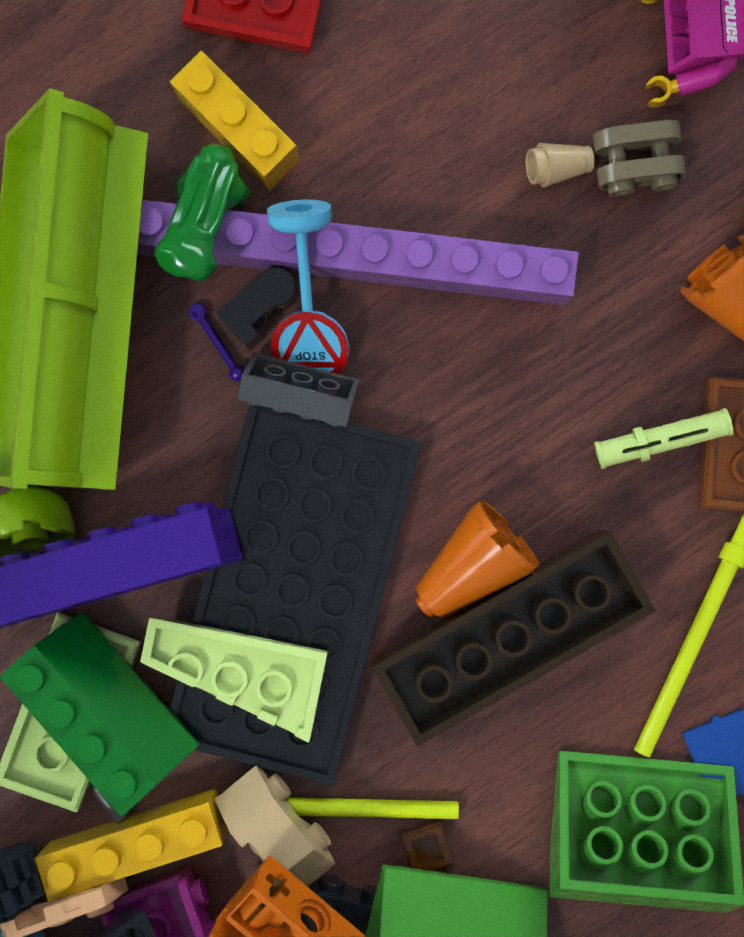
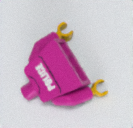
[640,0,744,108]

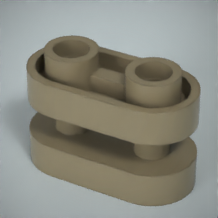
[592,120,687,197]

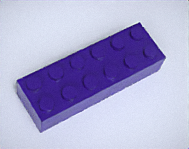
[0,501,243,628]

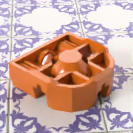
[208,855,366,937]

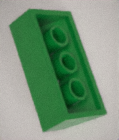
[0,611,200,817]

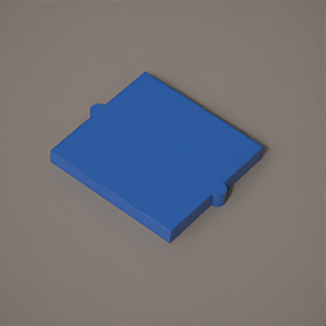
[681,707,744,796]

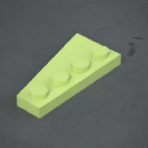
[140,616,328,743]

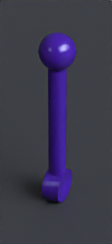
[189,303,245,382]

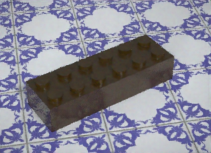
[372,529,656,747]

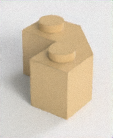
[214,766,336,887]

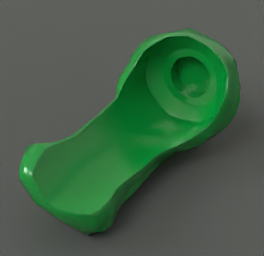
[154,143,251,282]

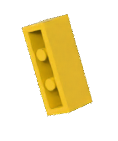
[170,50,300,191]

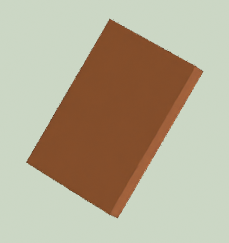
[698,377,744,511]

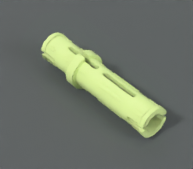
[594,408,734,469]

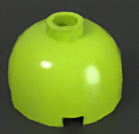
[0,484,76,558]

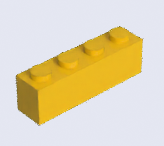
[34,788,229,902]

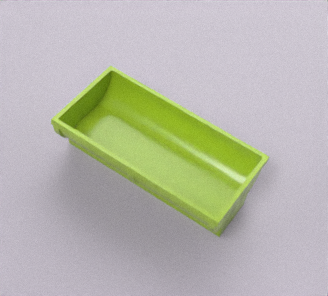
[0,88,148,490]

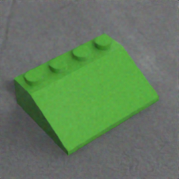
[550,751,744,913]
[365,864,548,937]

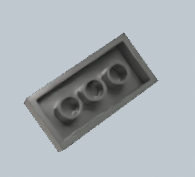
[237,353,360,427]

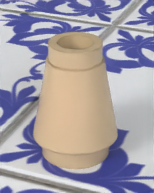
[526,143,594,188]

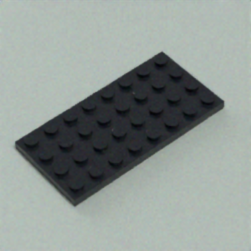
[170,405,422,786]

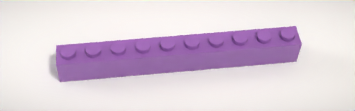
[137,200,579,305]

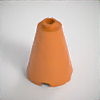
[680,234,744,342]
[415,500,539,619]

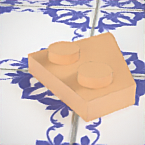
[0,878,128,937]

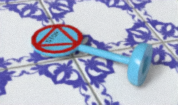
[267,199,350,374]

